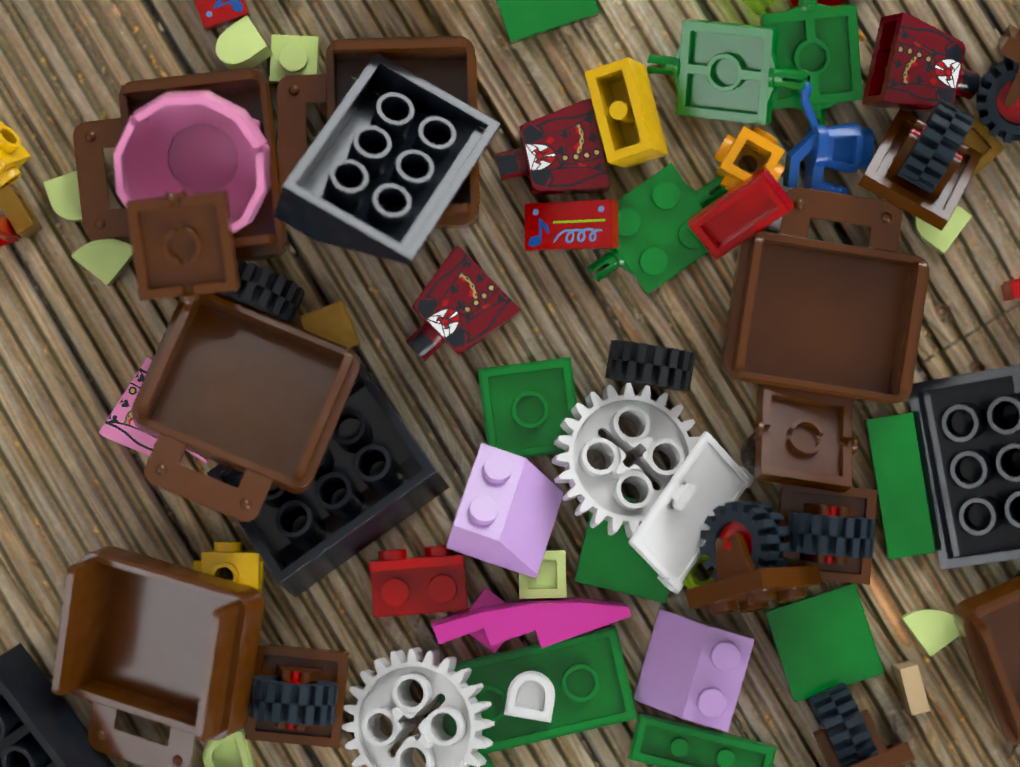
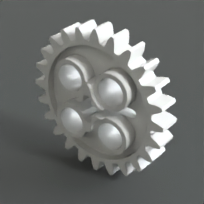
[552,383,700,538]
[342,647,495,767]

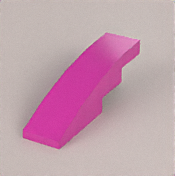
[431,597,632,648]

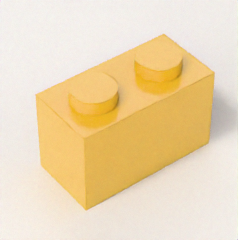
[585,57,669,168]

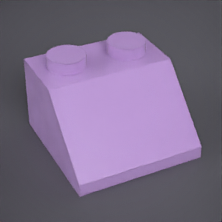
[446,443,564,578]
[633,609,755,732]

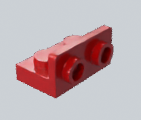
[368,545,468,618]

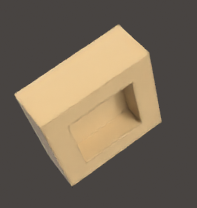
[892,660,930,716]

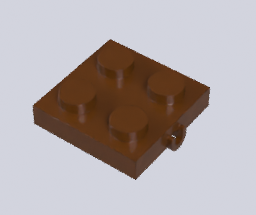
[126,190,240,301]
[753,384,858,493]

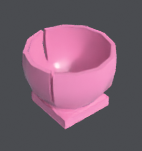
[113,90,271,234]

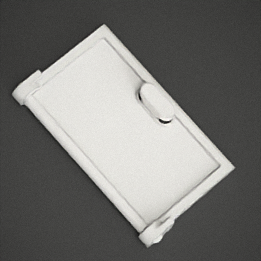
[628,431,755,594]

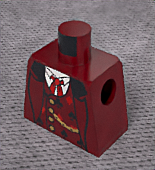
[862,12,980,112]
[496,99,610,196]
[405,245,521,361]

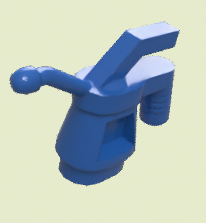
[783,81,874,195]

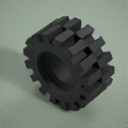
[217,258,305,324]
[605,340,696,391]

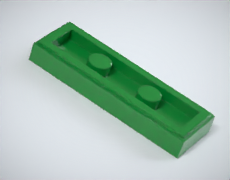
[864,412,935,560]
[627,711,777,767]

